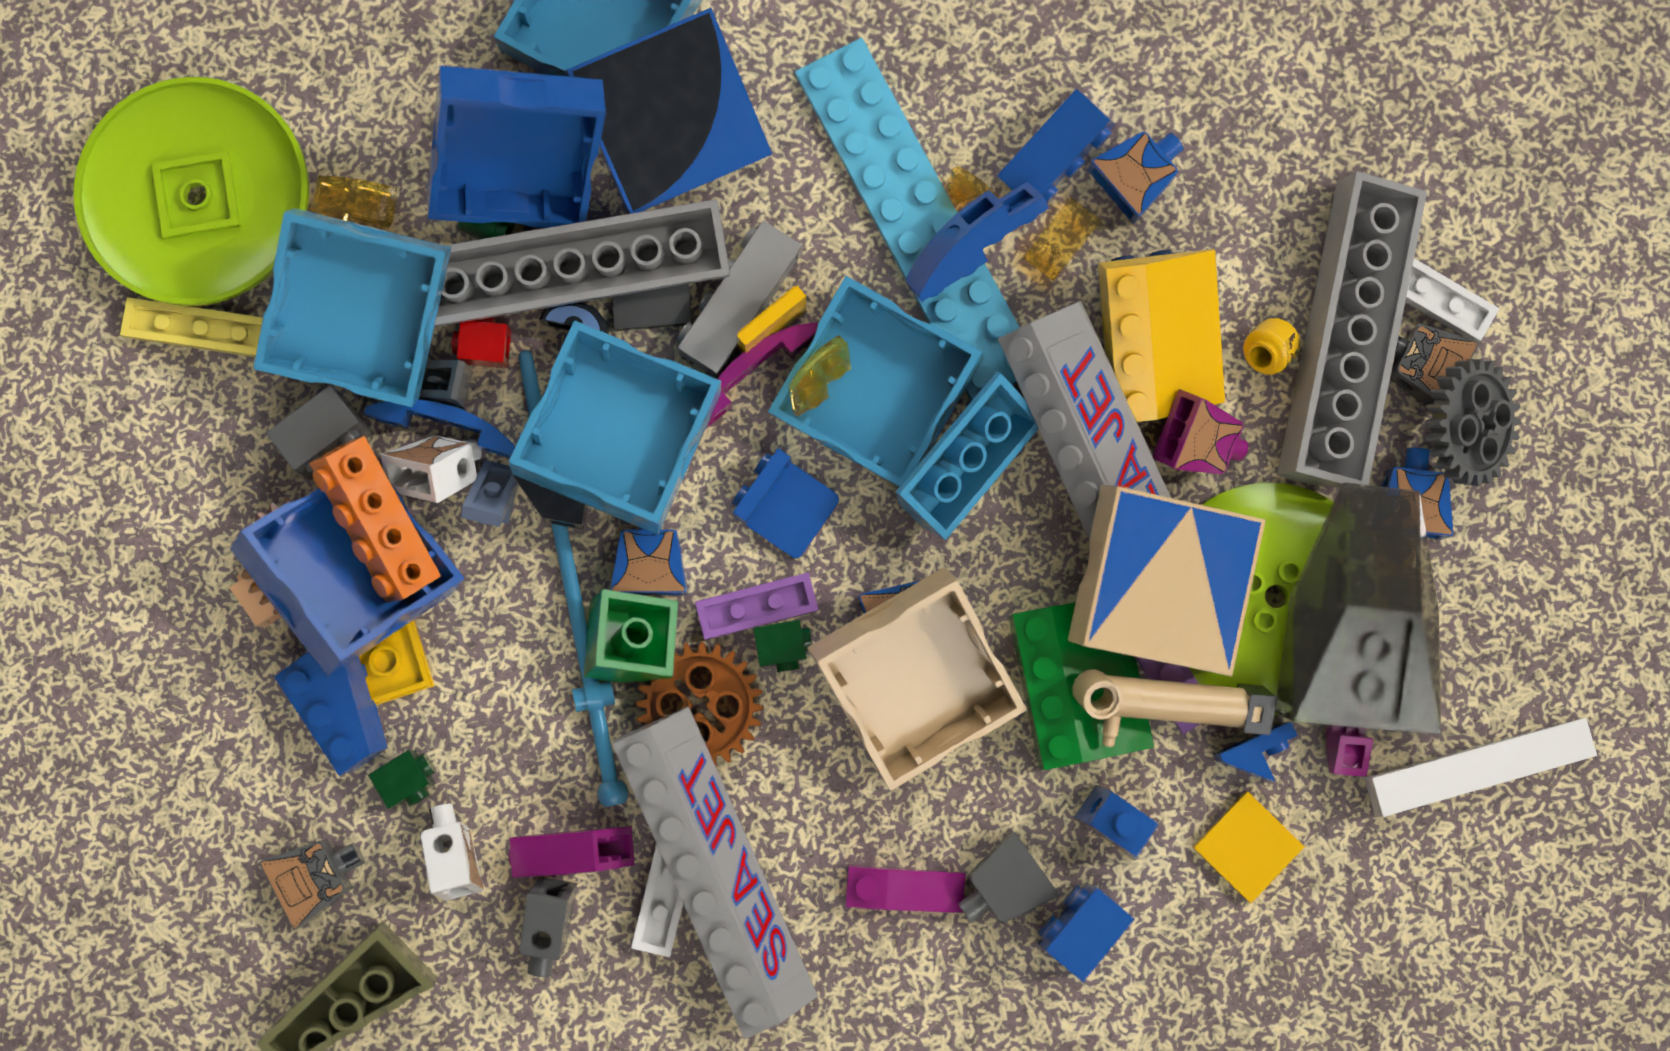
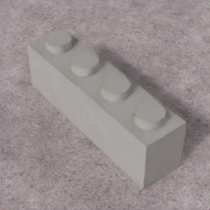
[677,220,802,379]

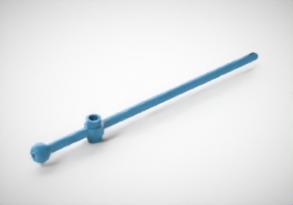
[518,350,628,807]

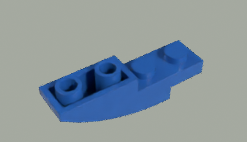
[905,182,1049,302]

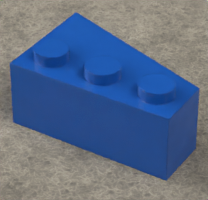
[997,88,1116,204]
[274,652,388,776]

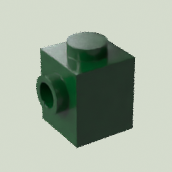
[753,620,812,673]
[368,750,436,809]

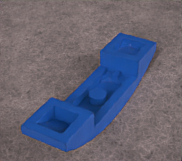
[364,400,516,458]

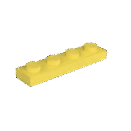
[120,297,263,357]

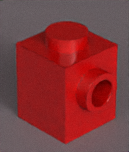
[452,317,512,369]

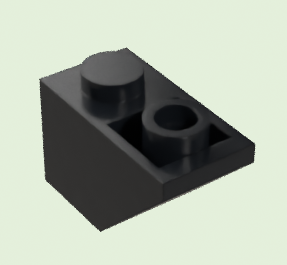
[511,472,588,530]

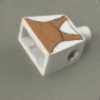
[381,436,482,503]
[421,804,484,901]

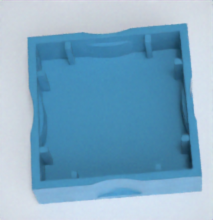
[493,0,702,77]
[253,208,452,407]
[768,276,984,487]
[509,320,721,535]

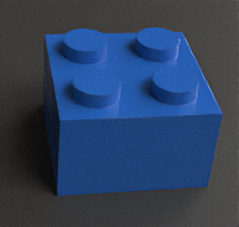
[1037,883,1135,983]

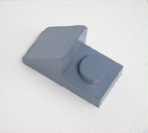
[461,460,519,527]

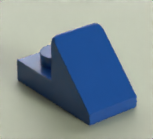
[1213,721,1298,782]

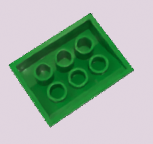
[1008,602,1155,770]

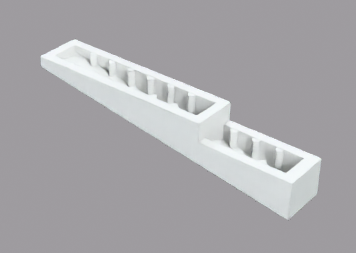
[1364,718,1597,817]

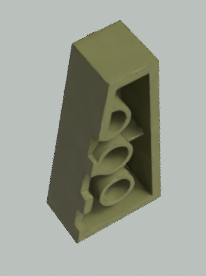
[257,920,437,1051]

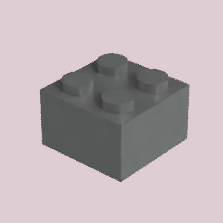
[266,385,374,480]

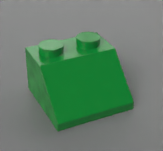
[583,589,678,683]

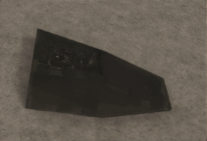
[1274,482,1441,735]

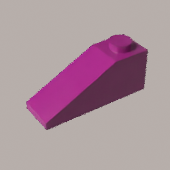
[845,864,966,913]

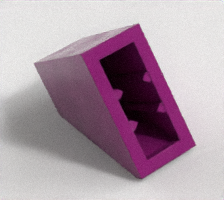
[508,826,635,878]

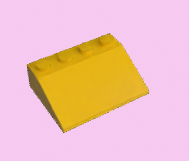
[1098,249,1225,422]

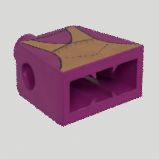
[1152,389,1248,474]

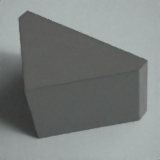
[419,360,473,409]

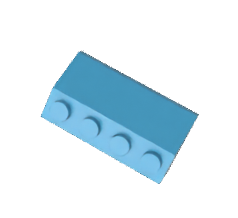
[896,372,1039,540]

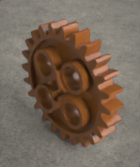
[636,642,764,766]

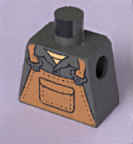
[1390,324,1479,406]
[259,839,365,930]

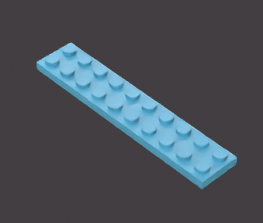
[795,38,1020,402]

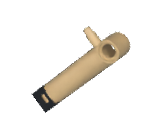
[1073,670,1277,747]

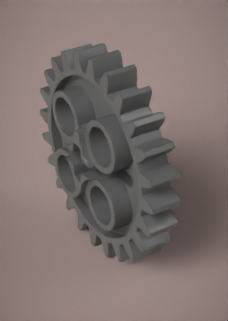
[1424,359,1521,486]

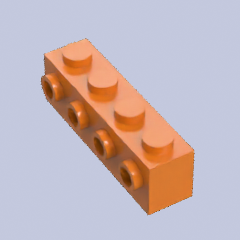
[309,436,441,603]

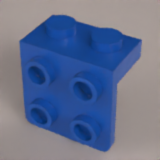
[731,448,839,559]

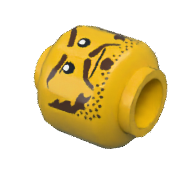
[1243,318,1301,375]

